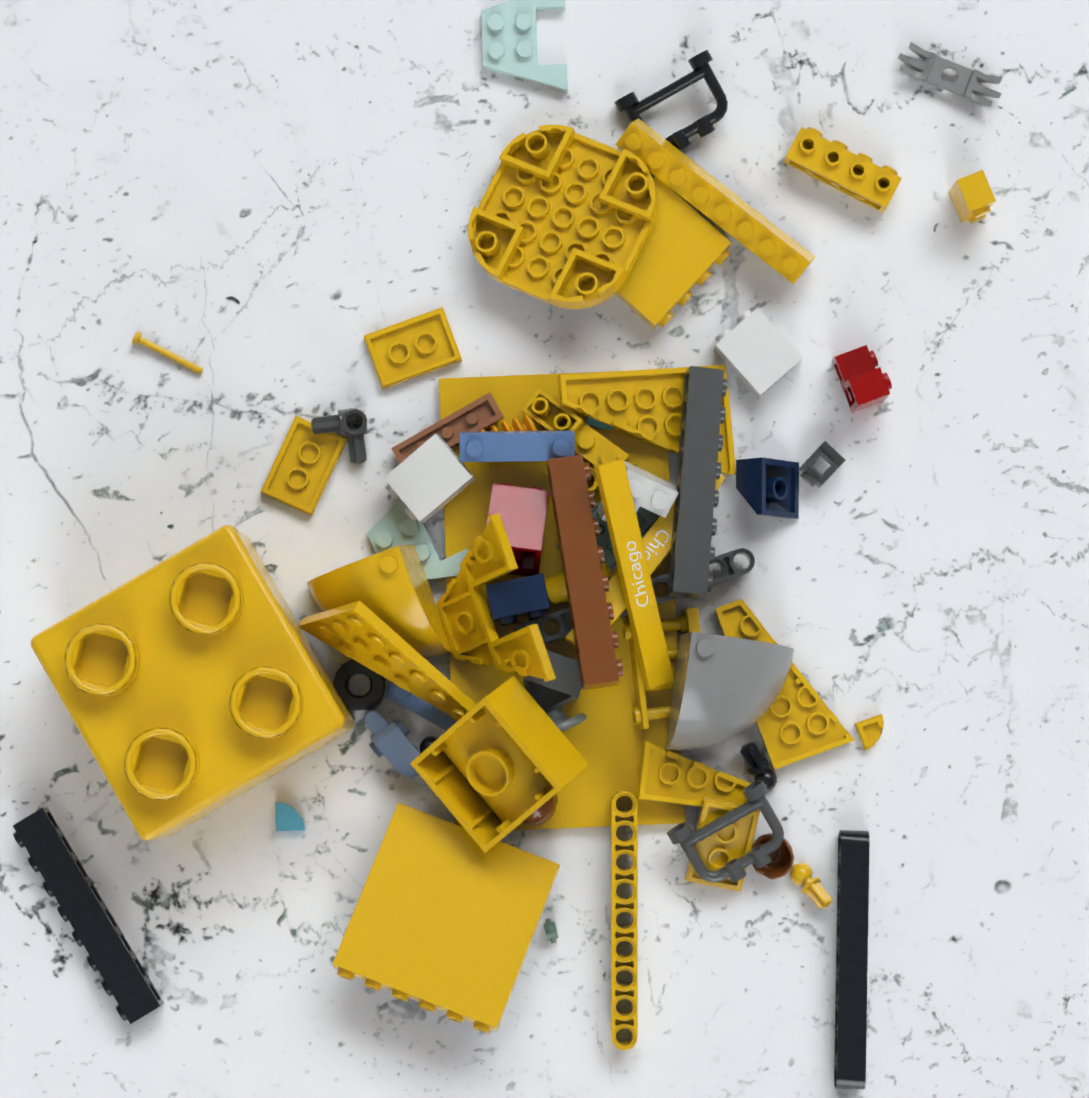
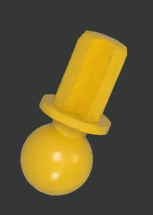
[790,863,832,909]

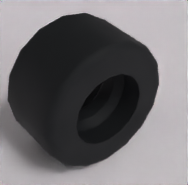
[333,660,386,711]

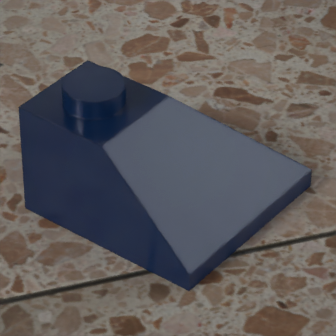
[736,457,799,519]

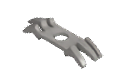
[898,42,1002,107]

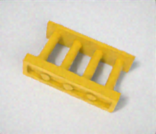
[622,607,701,730]

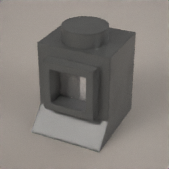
[799,441,846,488]

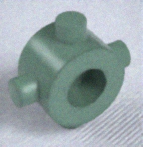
[543,918,559,943]

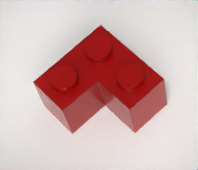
[832,345,892,413]

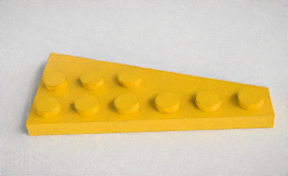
[714,599,855,770]

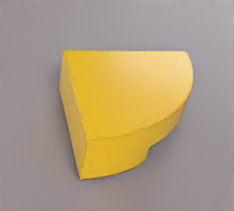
[854,714,884,750]

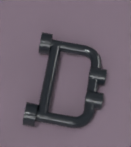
[614,50,728,150]

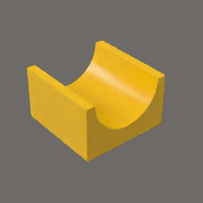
[410,676,589,853]

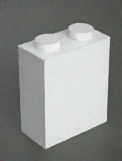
[714,308,803,399]
[384,434,476,523]

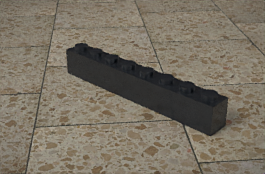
[13,807,164,1024]

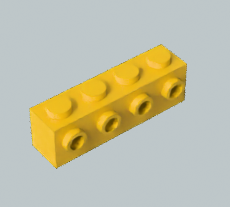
[784,127,902,213]

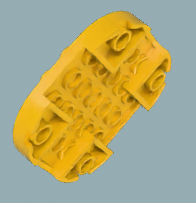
[468,124,659,309]

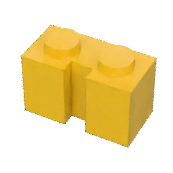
[948,170,996,224]

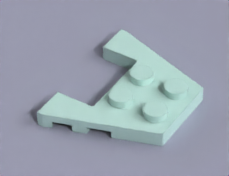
[481,0,568,92]
[367,500,470,580]

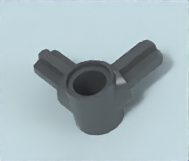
[311,408,368,463]

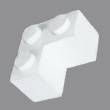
[597,461,678,522]

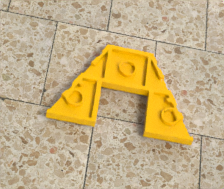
[436,513,556,682]

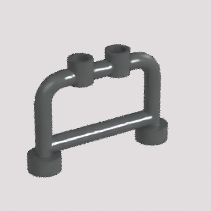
[667,780,784,882]

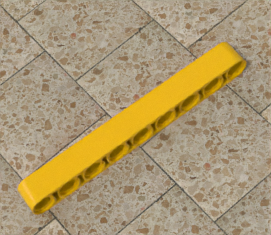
[611,790,638,1050]

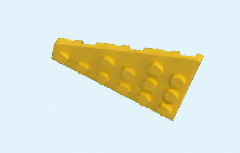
[558,365,736,476]
[298,601,476,721]

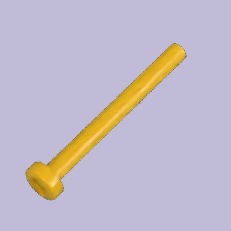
[132,331,203,375]

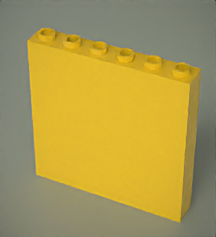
[332,803,560,1034]

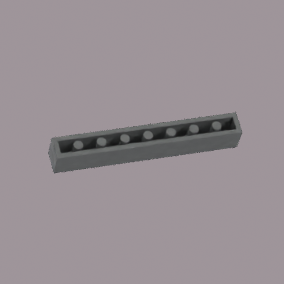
[667,366,728,599]

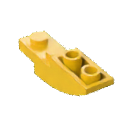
[522,388,631,466]

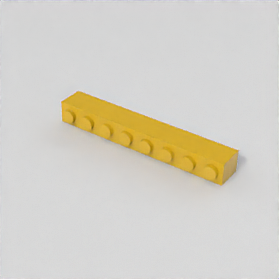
[615,118,815,284]

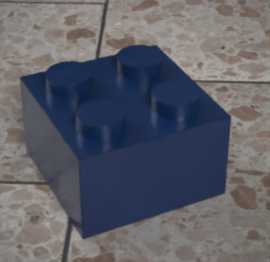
[486,573,550,626]

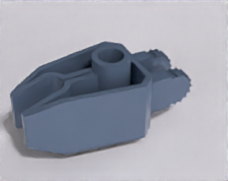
[363,708,420,779]

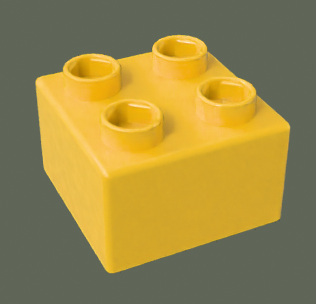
[30,525,355,841]

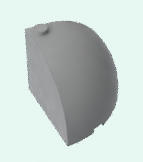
[665,632,794,750]

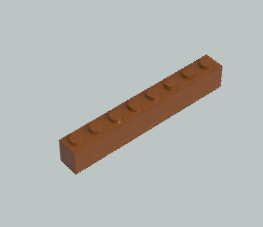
[547,455,623,690]

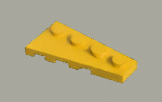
[636,741,751,807]

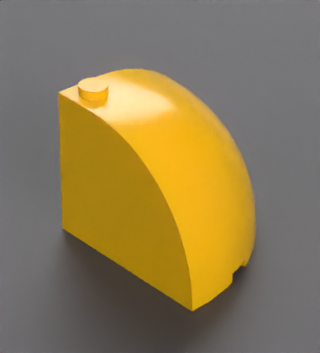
[307,545,452,658]

